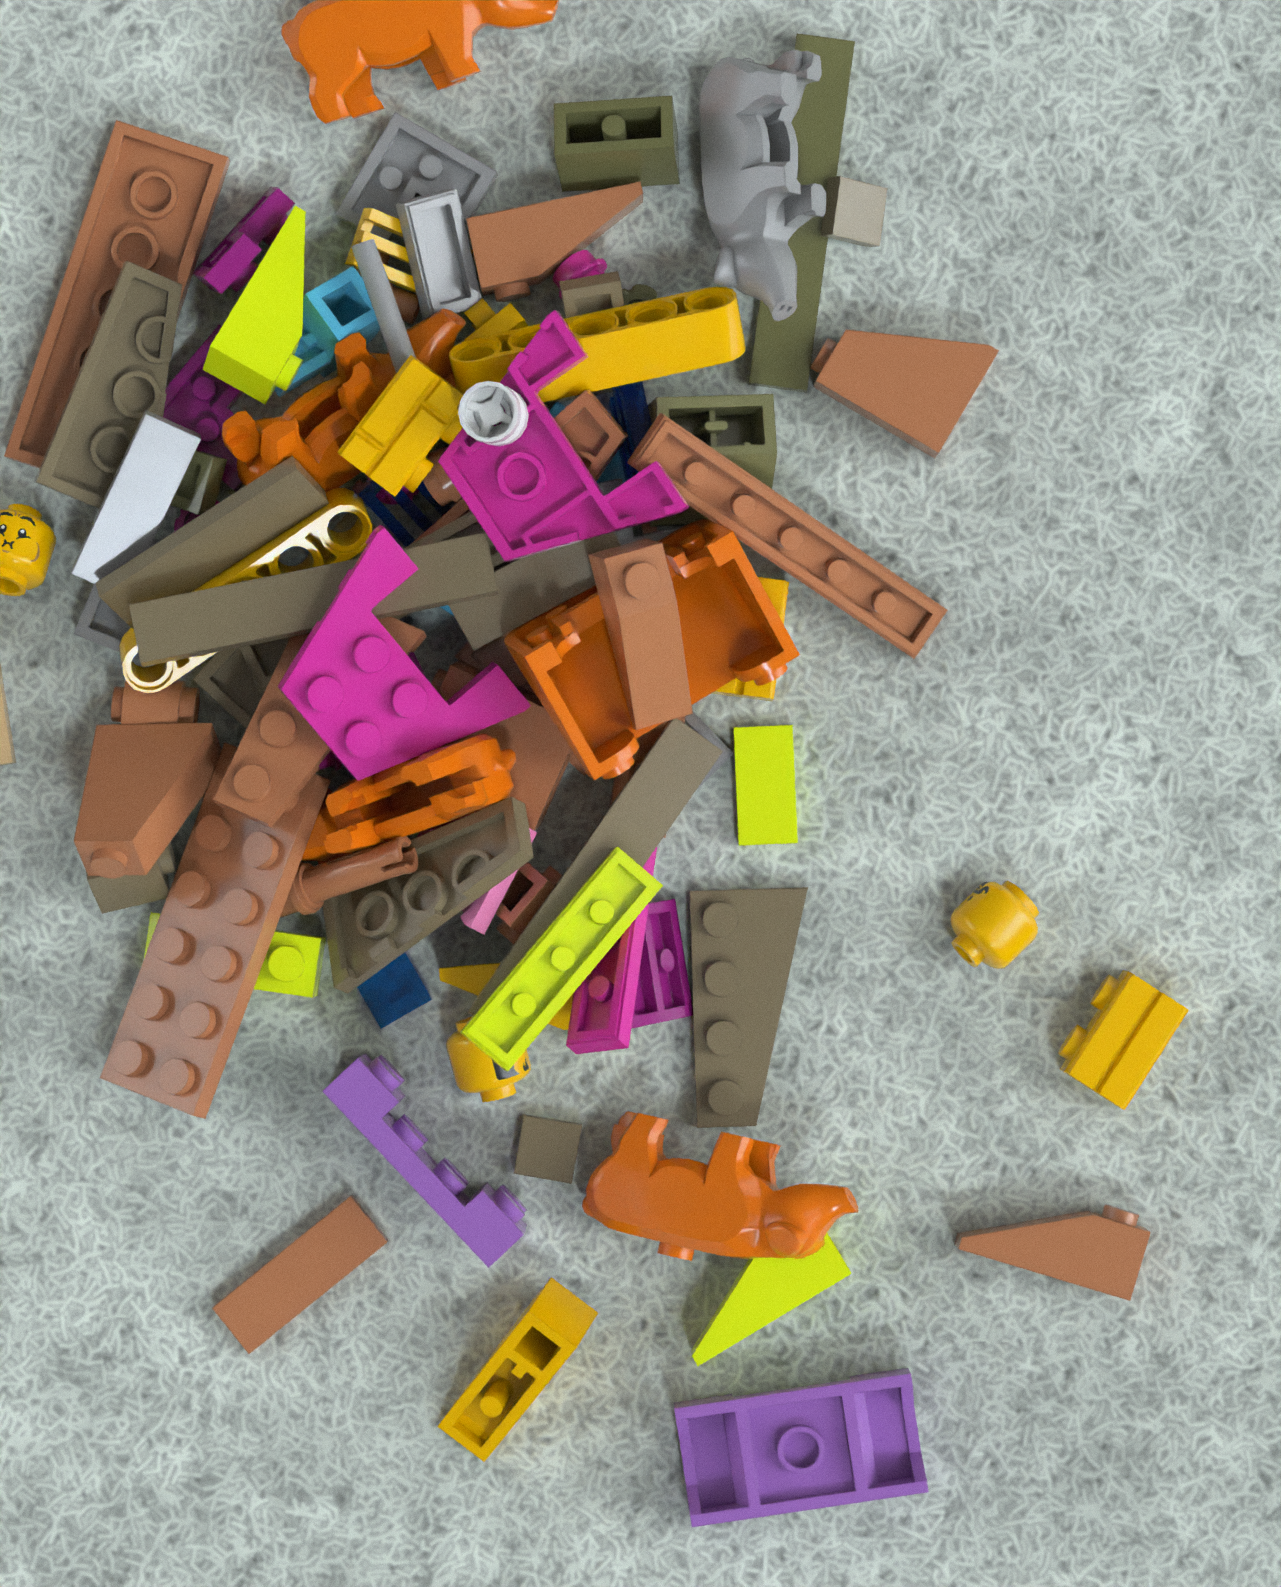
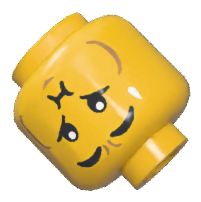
[0,504,56,596]

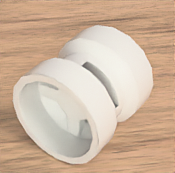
[458,381,529,447]

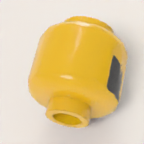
[446,1016,531,1102]

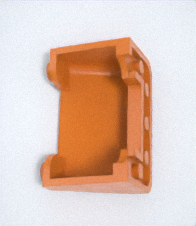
[504,519,800,780]

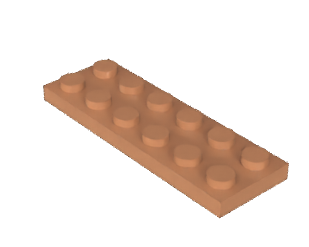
[4,120,230,469]
[100,743,331,1119]

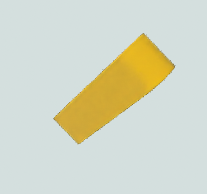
[449,286,746,402]
[119,488,372,693]

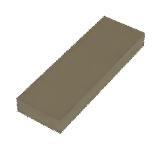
[448,532,622,650]

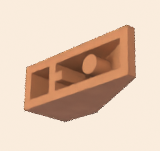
[466,181,643,302]
[588,538,693,730]
[954,1204,1151,1301]

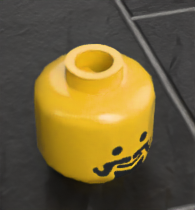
[950,881,1039,969]

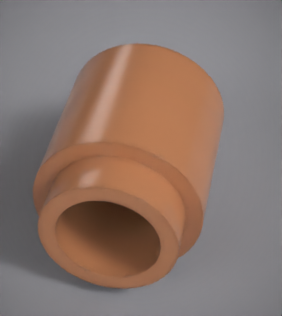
[111,680,200,724]

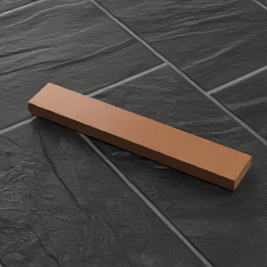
[626,413,948,659]

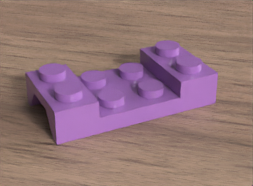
[322,1053,527,1268]
[674,1368,929,1527]

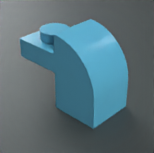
[274,266,380,398]

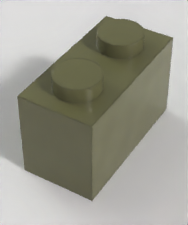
[554,95,680,192]

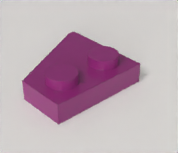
[631,899,693,1029]

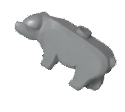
[700,50,826,321]

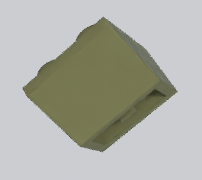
[642,394,777,527]

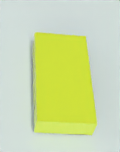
[733,725,798,846]

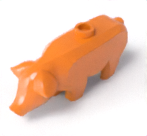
[281,0,560,124]
[222,308,466,492]
[301,733,517,864]
[582,1111,859,1261]

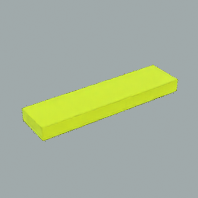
[460,846,663,1071]

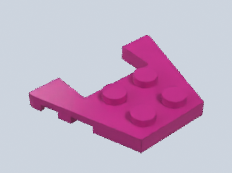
[438,310,689,562]
[277,525,531,781]

